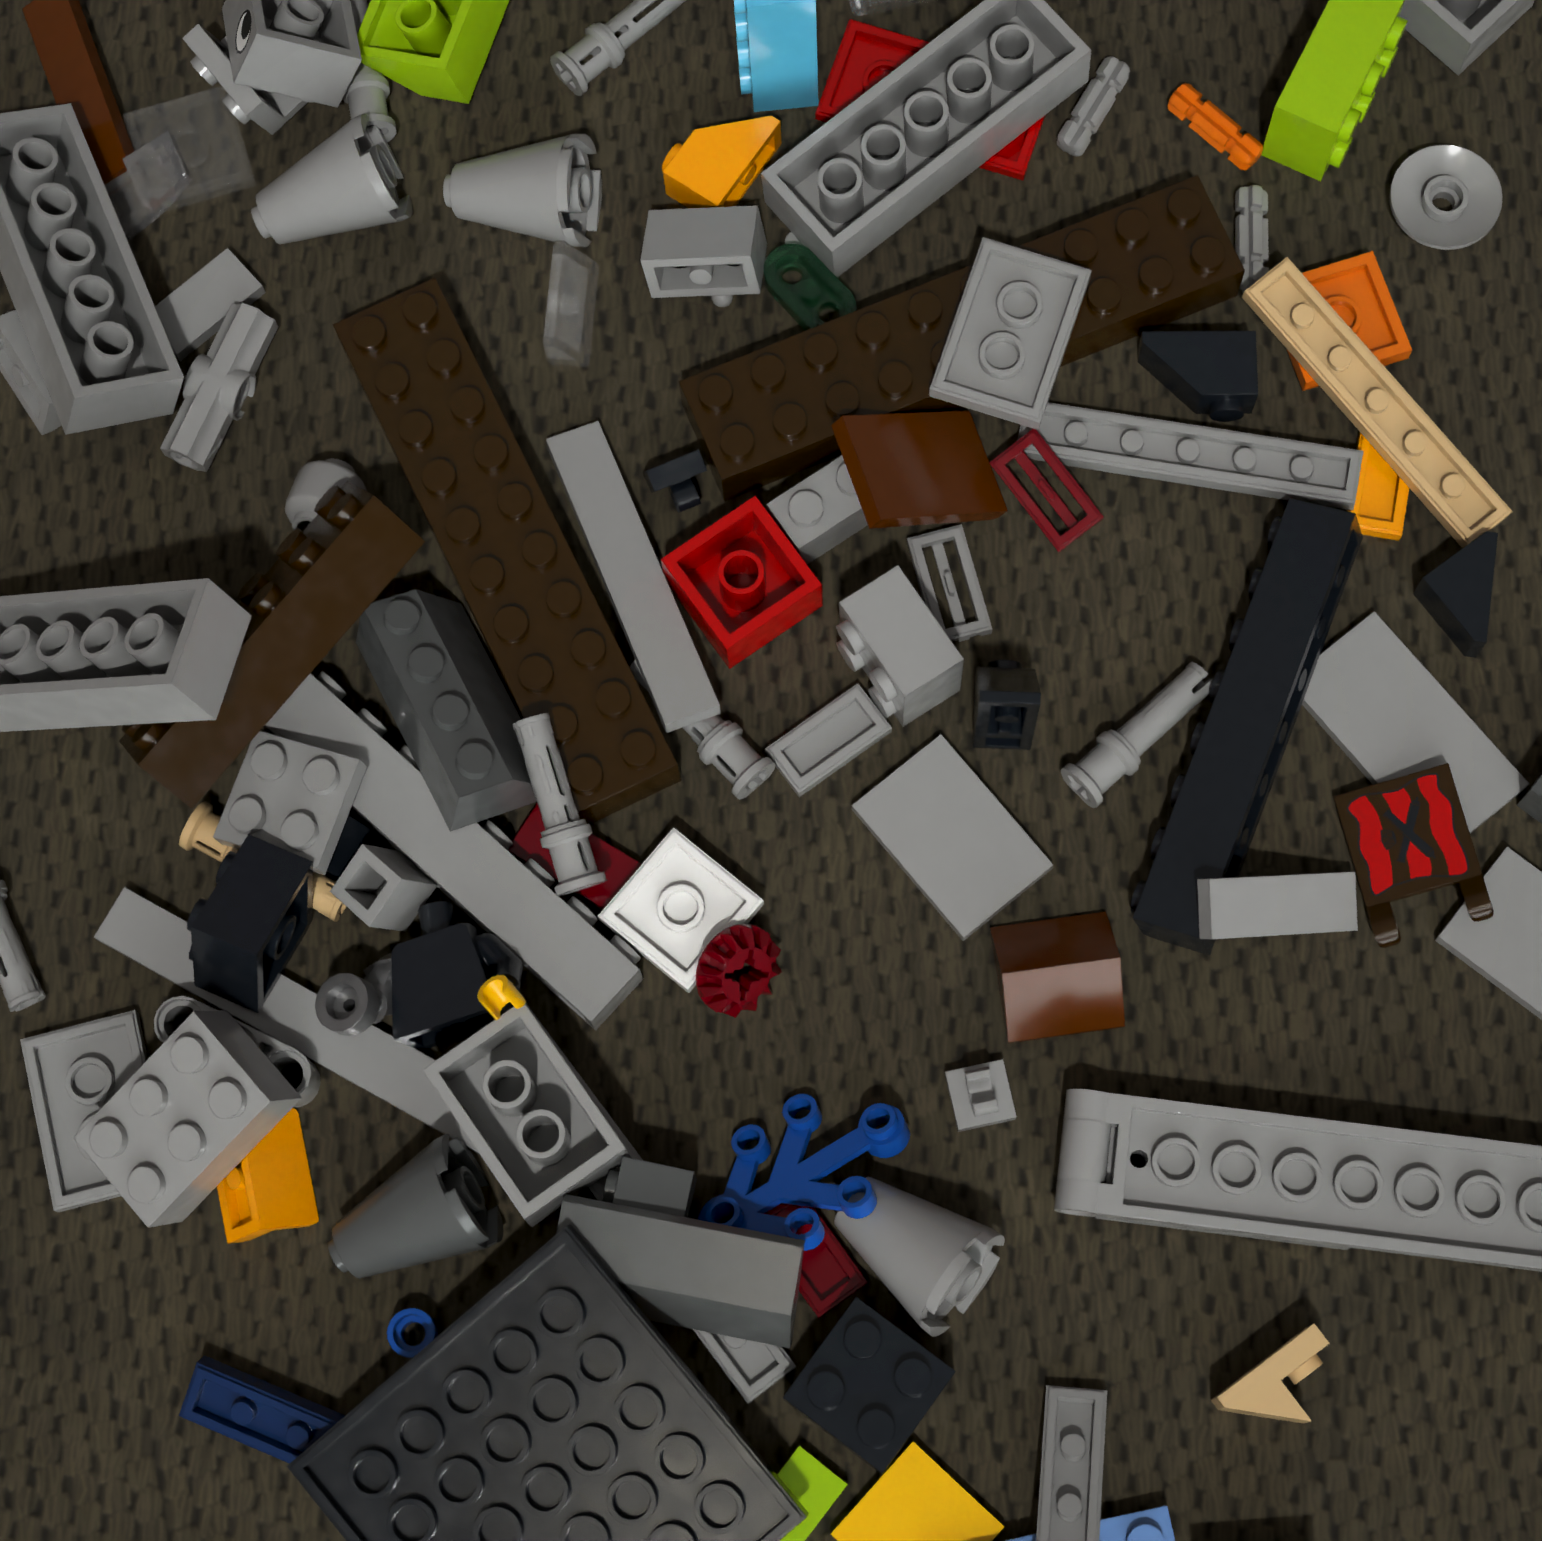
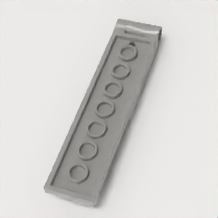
[1054,1089,1542,1272]

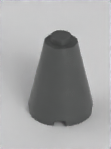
[328,1134,504,1279]

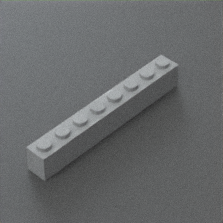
[262,671,643,1031]

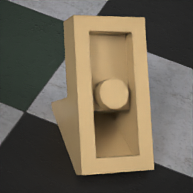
[1211,1323,1330,1424]

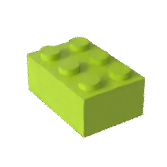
[1262,0,1408,182]

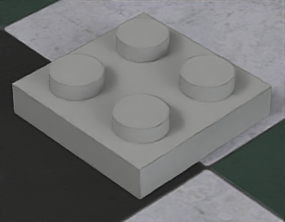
[213,731,367,875]

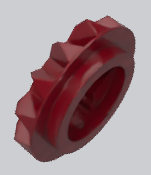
[696,924,782,1018]

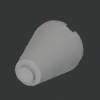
[251,114,413,245]
[443,134,602,247]
[834,1177,1005,1337]

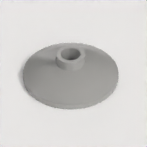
[1389,145,1503,250]

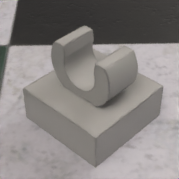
[945,1059,1017,1132]

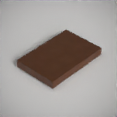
[831,411,1008,529]

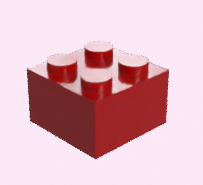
[661,495,823,669]

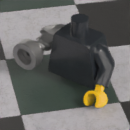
[315,901,526,1051]

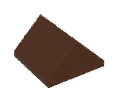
[990,911,1125,1043]

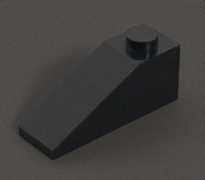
[973,660,1041,750]

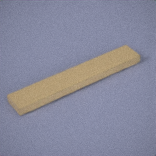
[1242,257,1513,548]

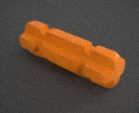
[1167,83,1263,171]

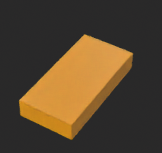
[1346,431,1409,541]

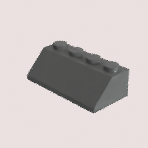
[356,589,537,832]

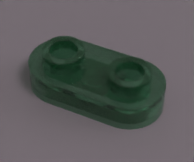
[764,244,857,331]

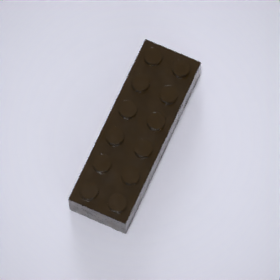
[119,481,425,809]

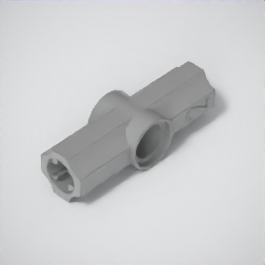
[160,302,278,472]

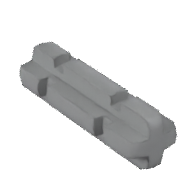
[1057,56,1130,157]
[1235,185,1269,293]

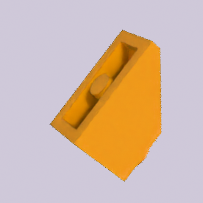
[662,115,782,208]

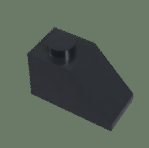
[1137,331,1258,422]

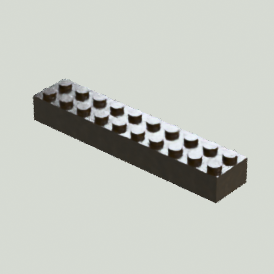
[679,175,1245,502]
[333,278,681,824]

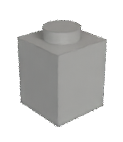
[330,844,437,932]

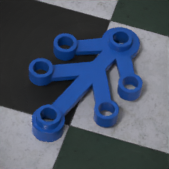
[698,1094,910,1251]

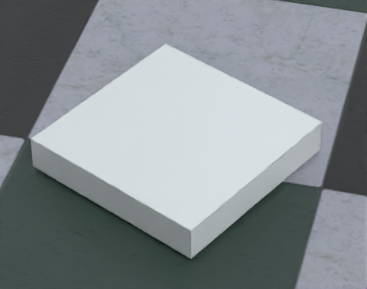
[598,827,764,993]

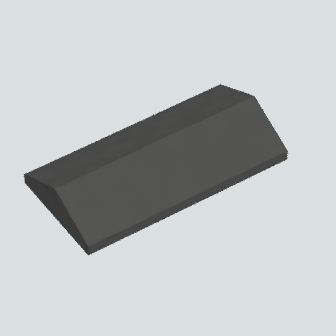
[556,1194,805,1348]

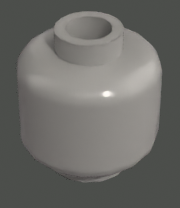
[285,458,367,532]

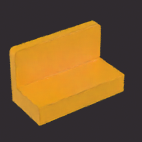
[217,1108,319,1244]

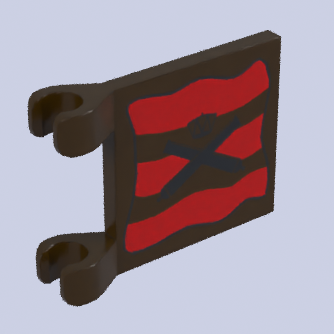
[1334,763,1494,948]

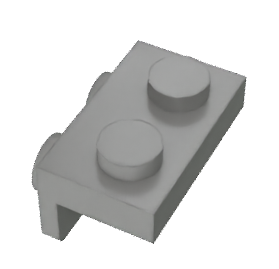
[182,24,308,135]

